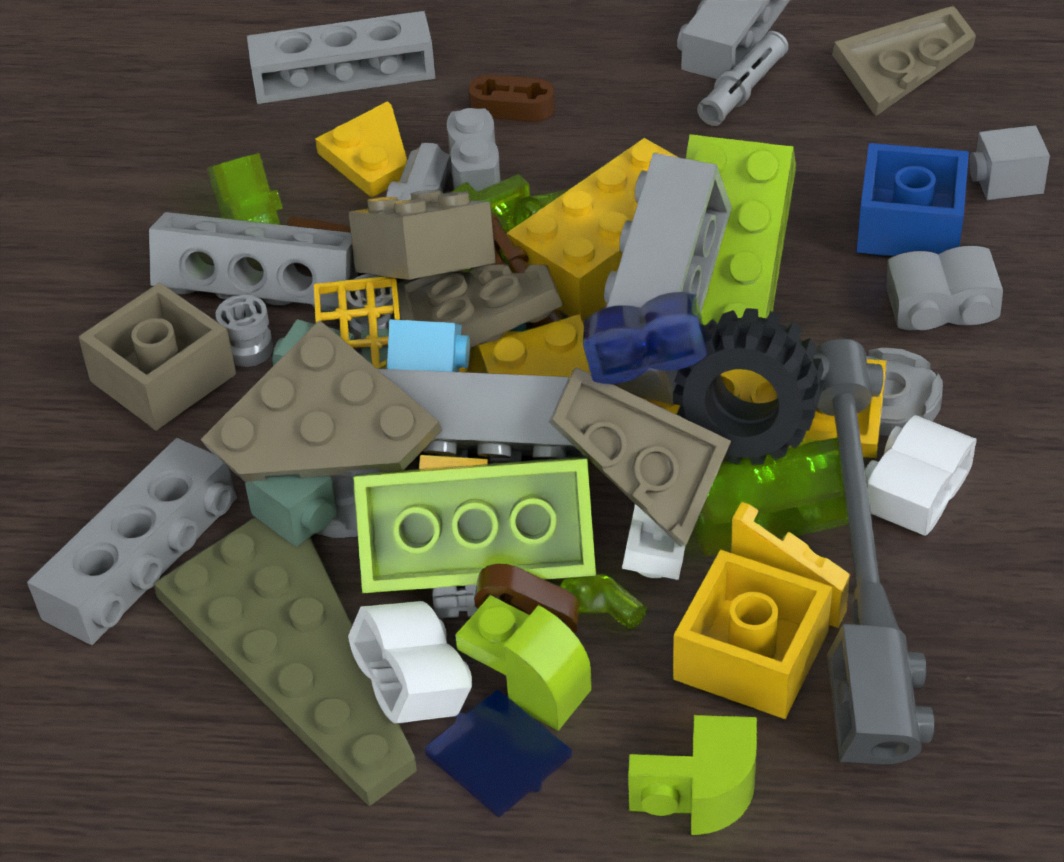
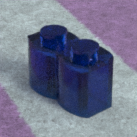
[583,292,707,384]

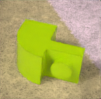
[455,595,591,731]
[628,715,757,835]

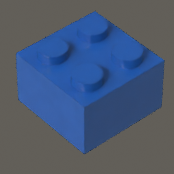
[857,143,969,256]

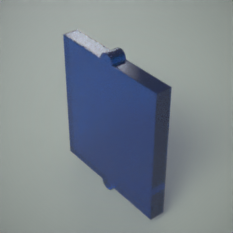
[425,689,572,818]

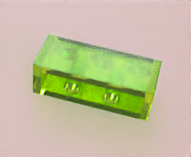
[693,437,868,557]

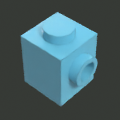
[387,319,470,372]

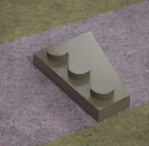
[832,5,976,116]

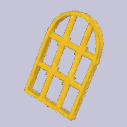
[314,276,400,369]

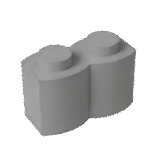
[447,108,502,214]
[886,246,1003,330]

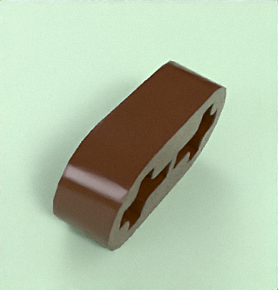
[469,75,555,122]
[474,563,580,634]

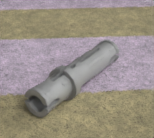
[697,31,789,126]

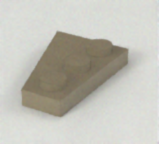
[549,367,731,547]

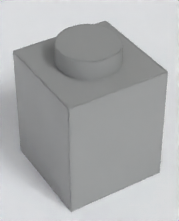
[969,125,1050,200]

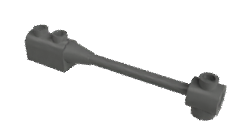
[814,339,934,764]

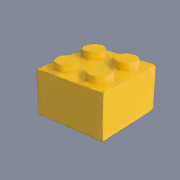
[673,549,832,719]

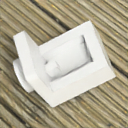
[622,504,685,580]

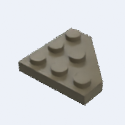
[397,264,563,348]
[201,320,442,482]

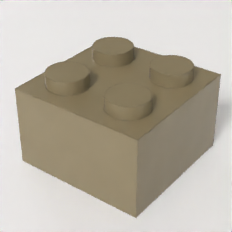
[349,190,495,280]
[78,282,236,431]

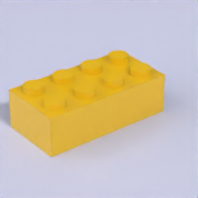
[507,138,677,322]

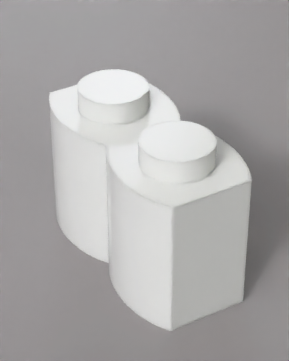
[865,415,976,536]
[348,601,472,724]

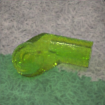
[560,574,647,629]

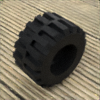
[673,308,824,465]

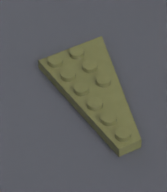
[153,517,417,806]

